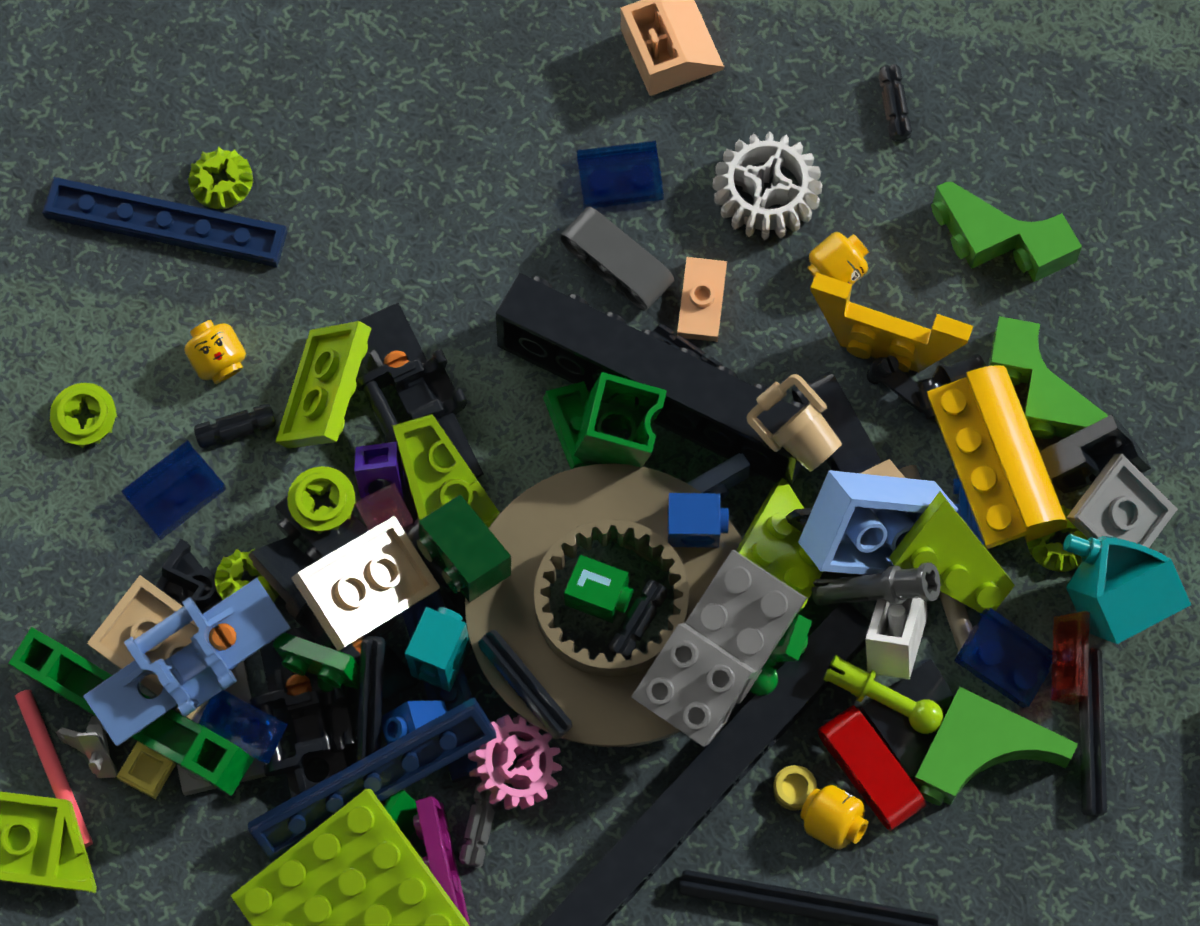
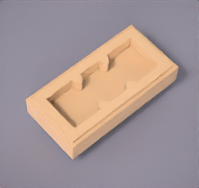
[677,257,727,342]

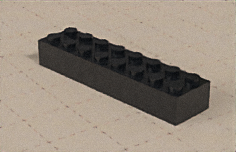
[496,273,805,488]

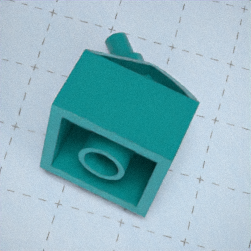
[1063,534,1191,644]

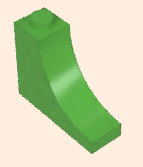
[914,687,1078,805]

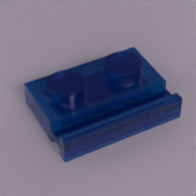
[576,141,664,209]
[121,440,226,540]
[954,608,1058,708]

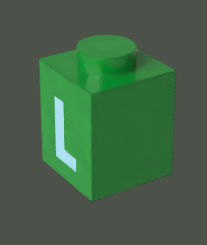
[564,555,633,623]

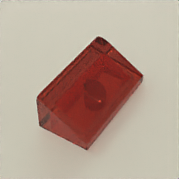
[1051,611,1090,705]

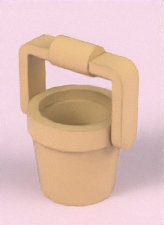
[747,374,842,472]

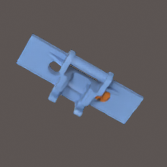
[83,578,291,746]

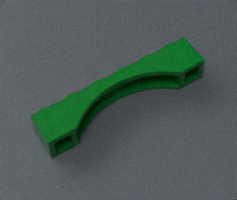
[8,627,254,796]

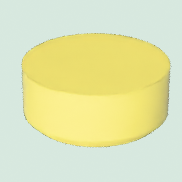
[773,765,817,810]

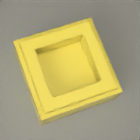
[117,741,176,799]

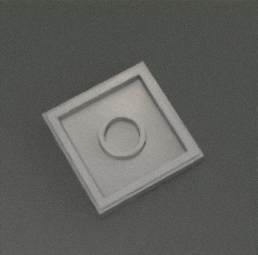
[1066,454,1178,548]

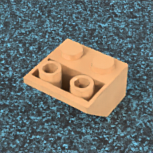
[621,0,724,96]

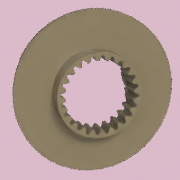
[465,463,742,747]

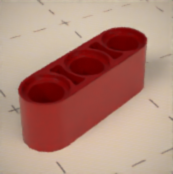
[817,705,926,831]

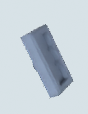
[687,453,750,501]

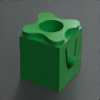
[574,372,667,468]

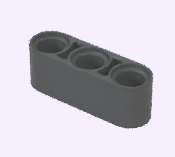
[559,207,675,311]

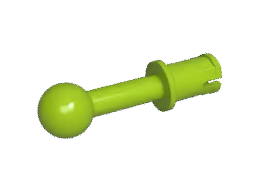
[823,655,943,734]

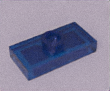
[198,689,288,764]

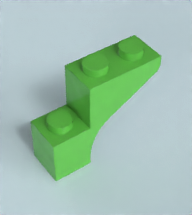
[931,182,1082,282]
[989,316,1108,439]

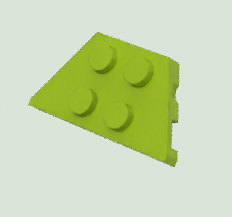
[736,477,824,613]
[0,791,97,893]

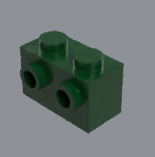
[417,494,511,603]

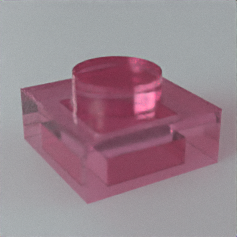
[356,483,413,531]

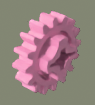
[468,715,562,810]

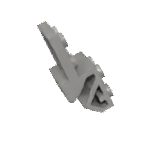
[631,550,807,746]

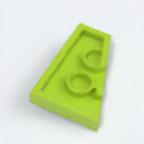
[392,414,500,528]
[889,491,1015,618]

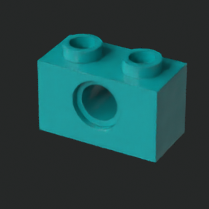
[405,607,470,692]

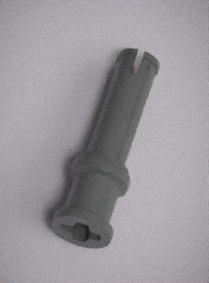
[812,563,941,606]

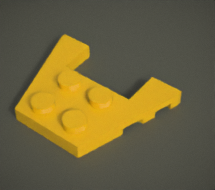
[810,272,973,373]

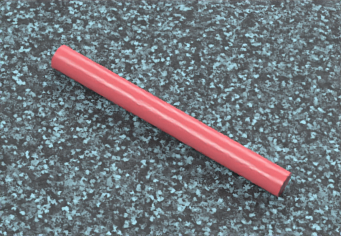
[15,690,93,848]

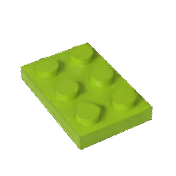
[275,321,371,448]

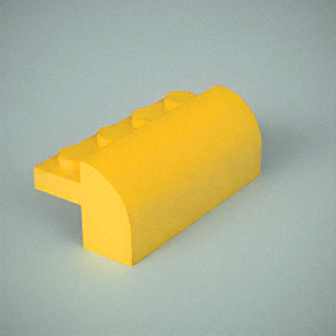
[927,365,1067,549]

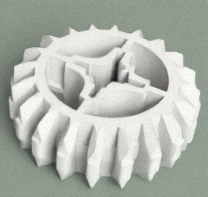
[713,132,822,240]

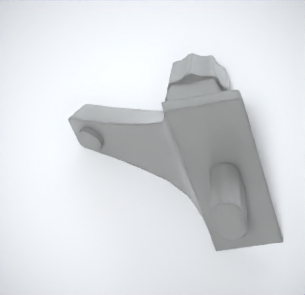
[56,716,118,778]

